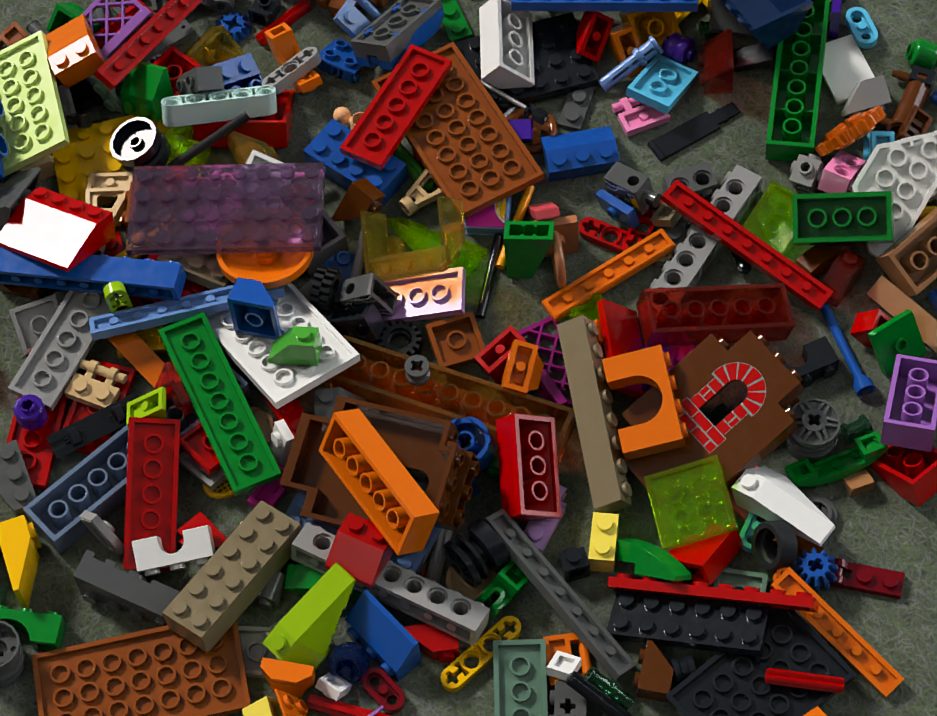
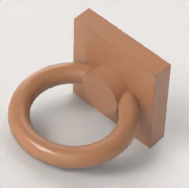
[535,215,579,289]

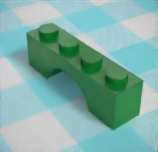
[0,605,66,651]

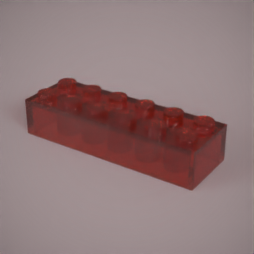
[636,283,795,347]

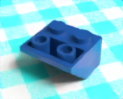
[211,53,263,90]

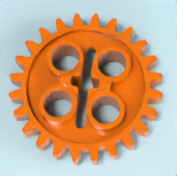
[814,105,886,157]

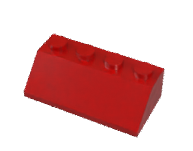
[496,413,562,522]

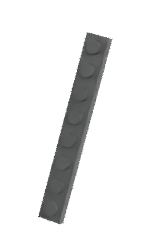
[484,509,636,681]

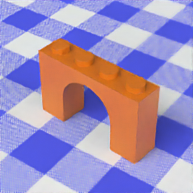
[602,344,689,461]

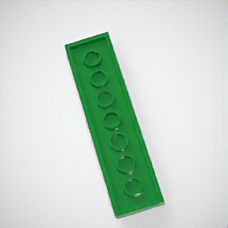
[158,312,282,496]

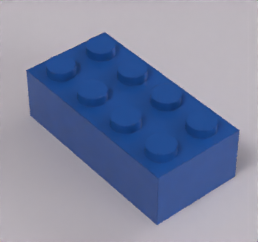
[303,118,408,209]

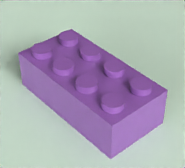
[880,354,937,452]

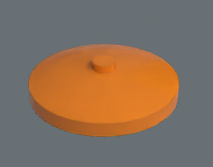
[216,211,314,289]

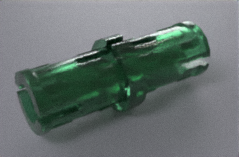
[584,667,635,710]

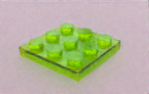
[644,455,738,551]

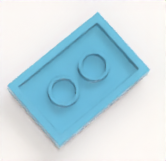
[625,54,699,114]

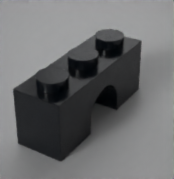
[784,336,839,388]

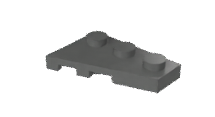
[0,440,37,515]

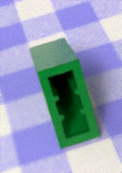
[503,221,555,278]

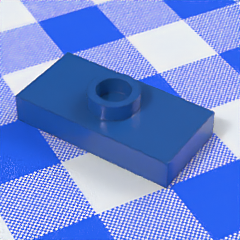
[595,189,640,229]

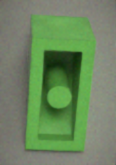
[268,326,322,366]

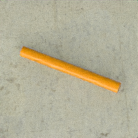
[496,185,535,270]

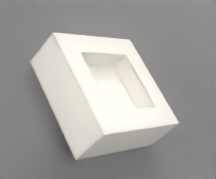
[547,650,582,681]
[315,671,352,701]

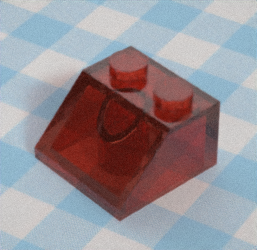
[698,29,734,94]

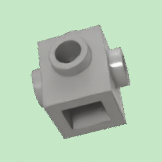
[789,154,825,194]

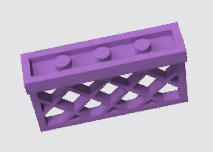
[82,0,154,85]

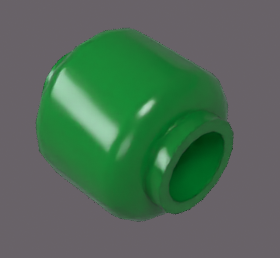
[905,39,937,70]

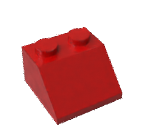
[325,512,394,588]

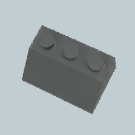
[0,167,41,232]

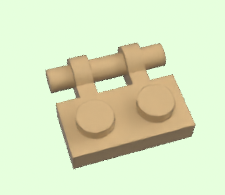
[64,359,128,410]

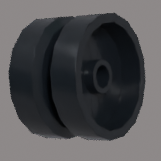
[110,117,171,178]

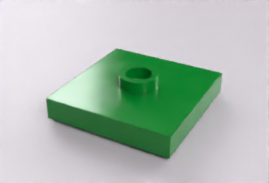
[867,309,927,377]

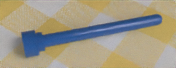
[820,303,875,397]

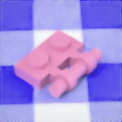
[611,97,670,137]

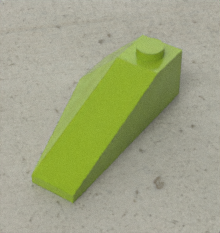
[262,562,356,671]

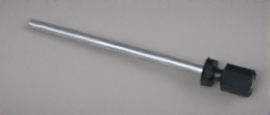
[479,79,549,125]

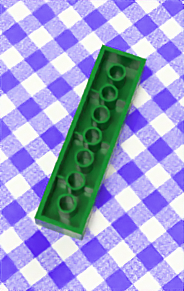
[765,0,830,162]

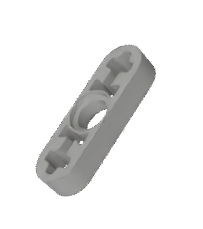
[262,47,322,95]

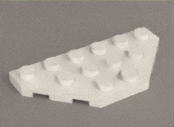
[851,130,937,258]

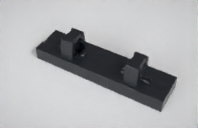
[46,392,139,460]

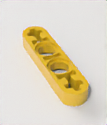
[440,616,522,692]

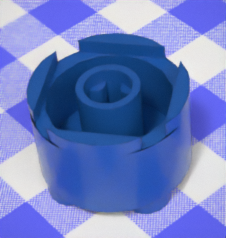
[452,417,497,473]

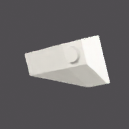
[731,466,835,547]

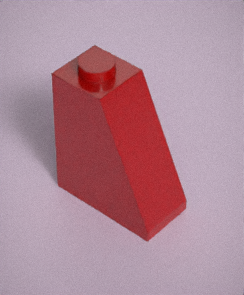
[668,522,743,585]

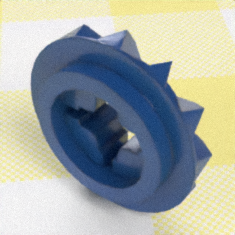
[215,11,251,43]

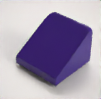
[508,119,533,144]

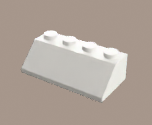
[479,0,535,89]

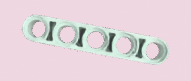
[161,85,277,127]

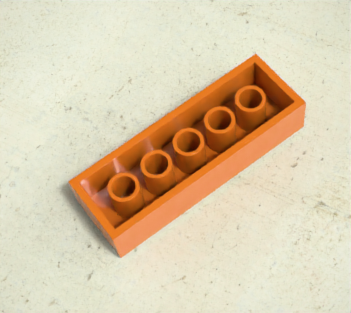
[318,408,440,556]

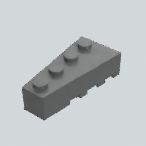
[73,549,180,627]

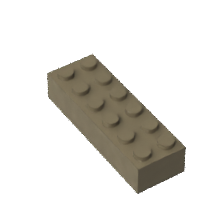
[162,500,302,653]

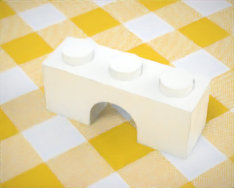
[132,525,216,576]

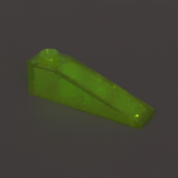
[385,217,488,278]

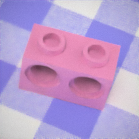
[817,150,866,193]

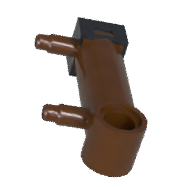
[877,65,937,135]

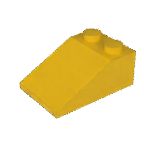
[0,515,42,608]

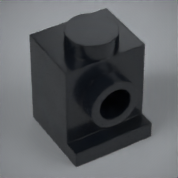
[247,0,282,27]
[558,547,590,583]

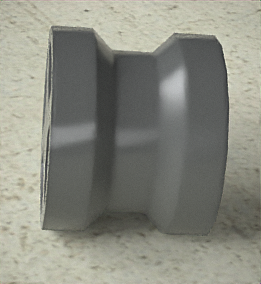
[404,355,431,386]

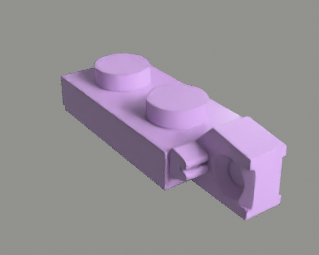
[524,485,567,553]

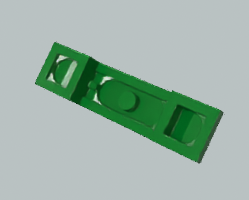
[784,431,888,487]

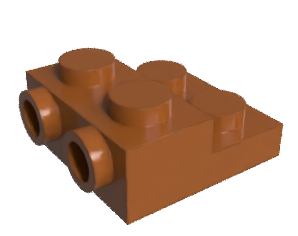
[426,311,485,372]

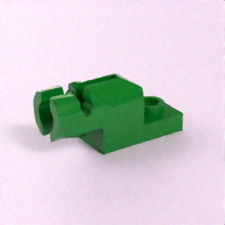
[474,560,530,620]

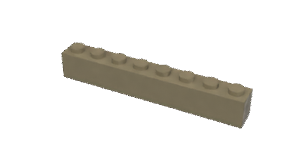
[557,315,632,513]

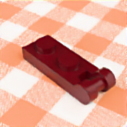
[829,558,905,599]

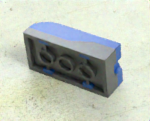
[350,0,444,71]

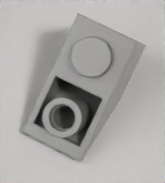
[840,75,892,117]

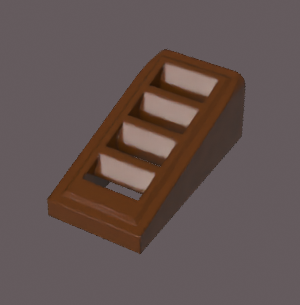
[895,105,934,141]

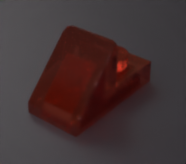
[154,361,194,415]

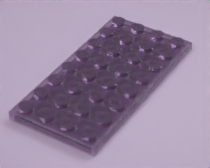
[126,162,326,255]

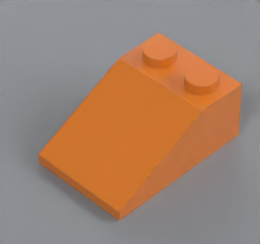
[46,14,105,89]

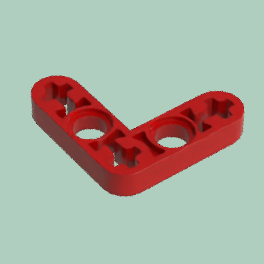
[578,201,663,254]

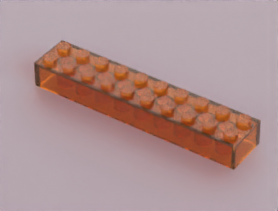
[326,335,576,465]

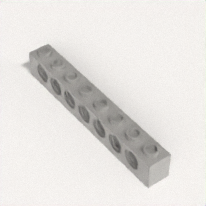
[636,165,762,331]
[291,522,490,646]

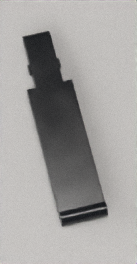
[647,102,741,162]

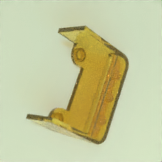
[360,196,466,282]

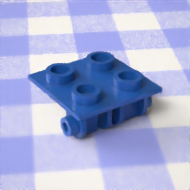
[317,39,364,83]

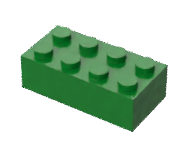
[792,191,894,246]

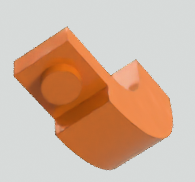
[264,22,323,94]

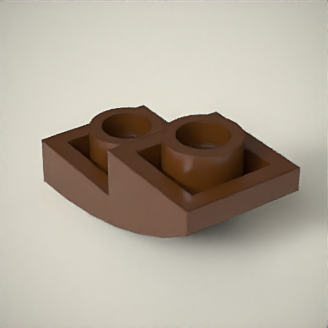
[795,244,852,276]

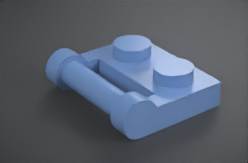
[333,0,382,39]

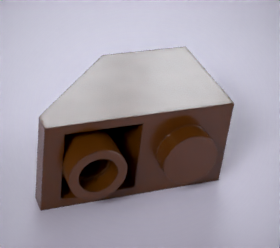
[633,640,674,703]

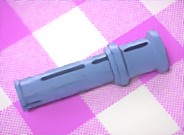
[599,36,664,92]

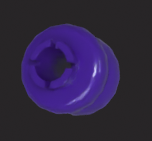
[661,32,697,65]
[13,394,47,430]

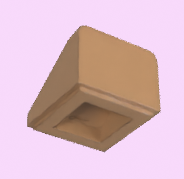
[842,468,875,497]

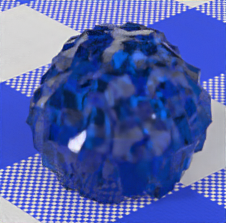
[328,641,370,684]

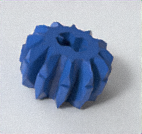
[793,547,838,593]

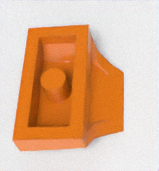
[501,339,544,395]
[260,657,316,698]

